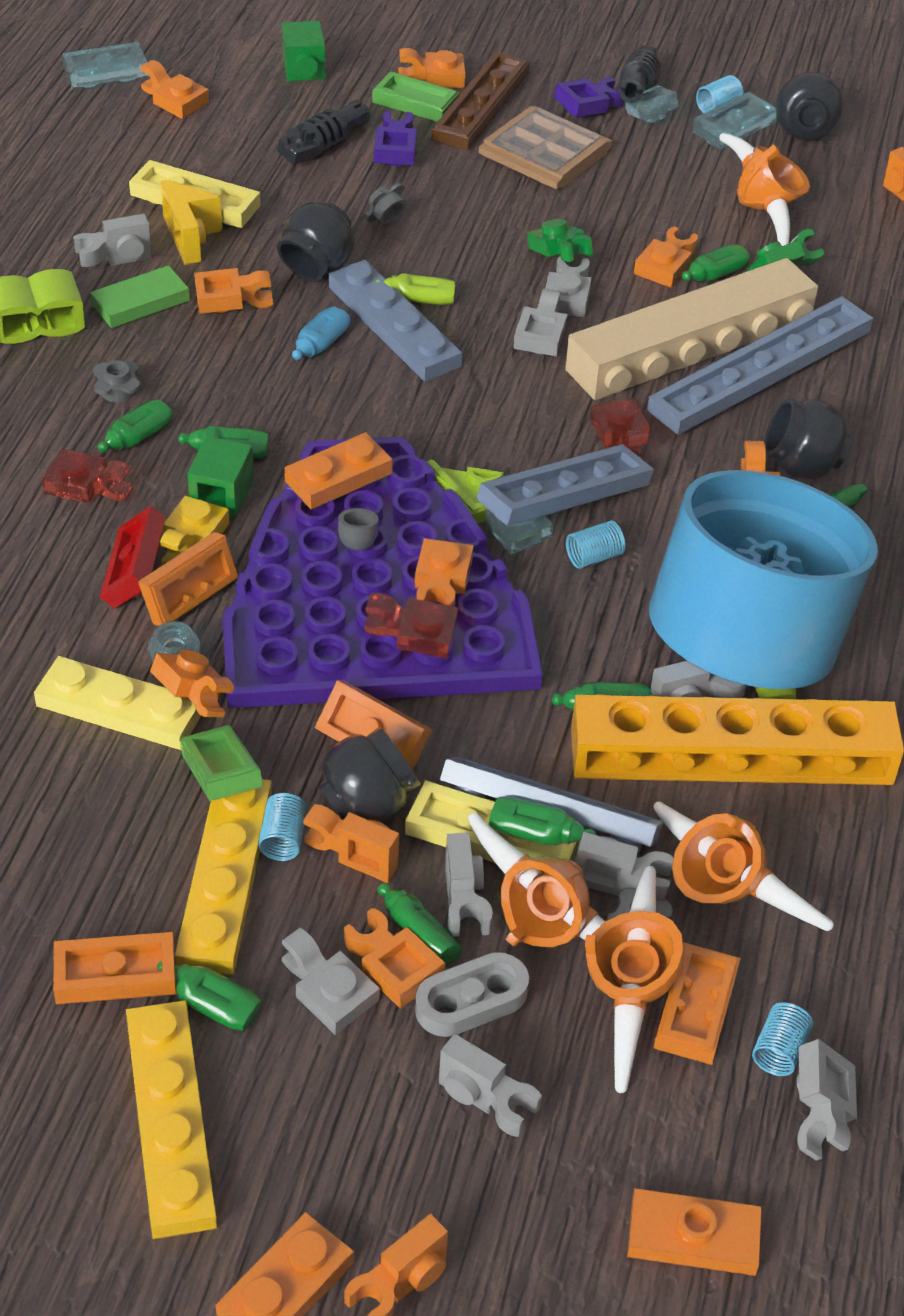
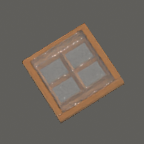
[479,106,613,190]

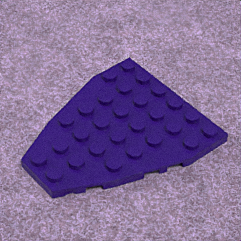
[222,436,543,708]

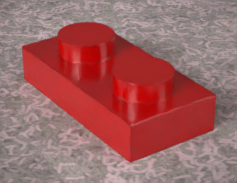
[100,506,166,609]

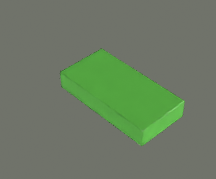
[372,71,460,122]
[90,265,190,328]
[179,725,263,801]

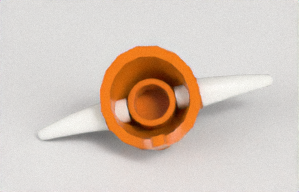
[719,133,810,246]
[653,801,834,931]
[468,813,605,947]
[585,866,684,1093]

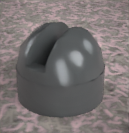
[338,508,379,551]

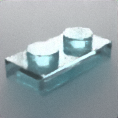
[62,42,149,88]
[692,92,776,150]

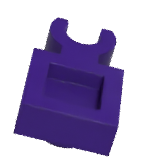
[554,78,625,118]
[374,111,417,166]

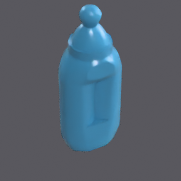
[292,307,351,360]

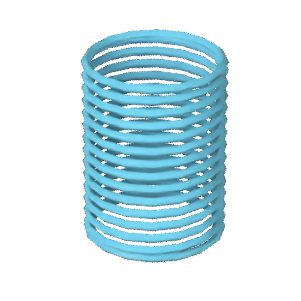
[696,75,743,115]
[566,520,625,569]
[258,793,307,861]
[752,1002,813,1076]

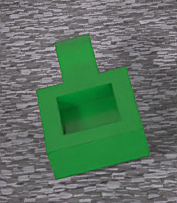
[746,229,824,272]

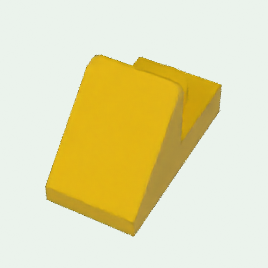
[160,180,222,265]

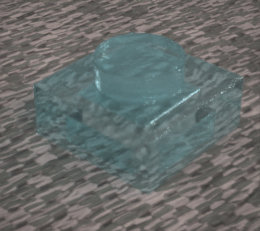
[625,85,679,122]
[485,510,553,554]

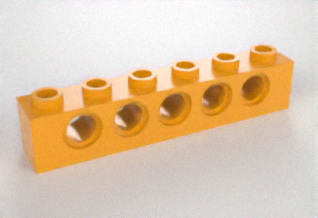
[571,694,904,785]

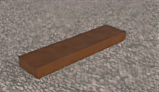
[432,52,530,151]

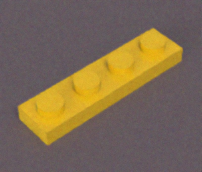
[175,779,272,975]
[126,1000,217,1239]

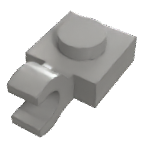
[73,214,152,267]
[513,288,567,357]
[650,661,746,698]
[573,832,674,900]
[445,833,493,937]
[282,928,380,1035]
[439,1034,542,1137]
[797,1039,857,1160]

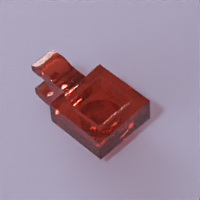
[590,399,650,462]
[42,449,133,503]
[364,593,459,659]

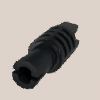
[619,45,662,103]
[277,99,370,165]

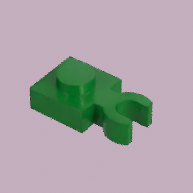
[527,219,593,262]

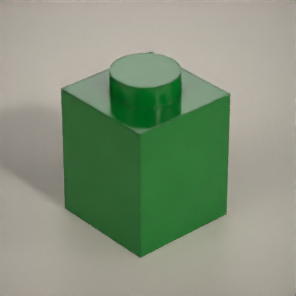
[281,21,325,82]
[187,436,254,518]

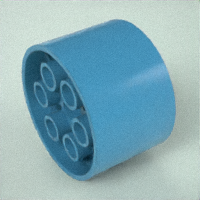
[649,470,878,689]

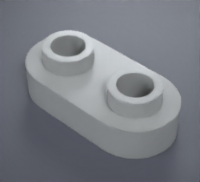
[415,953,529,1037]

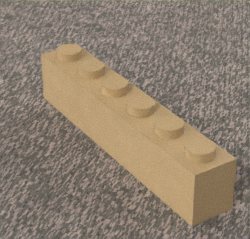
[566,258,818,400]

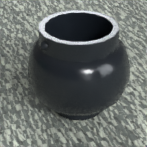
[775,72,843,141]
[276,202,355,282]
[764,398,852,479]
[319,727,421,824]

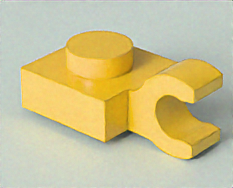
[160,496,229,565]

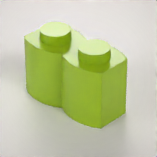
[0,269,85,344]

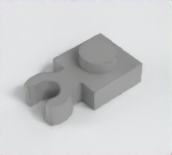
[545,256,592,318]

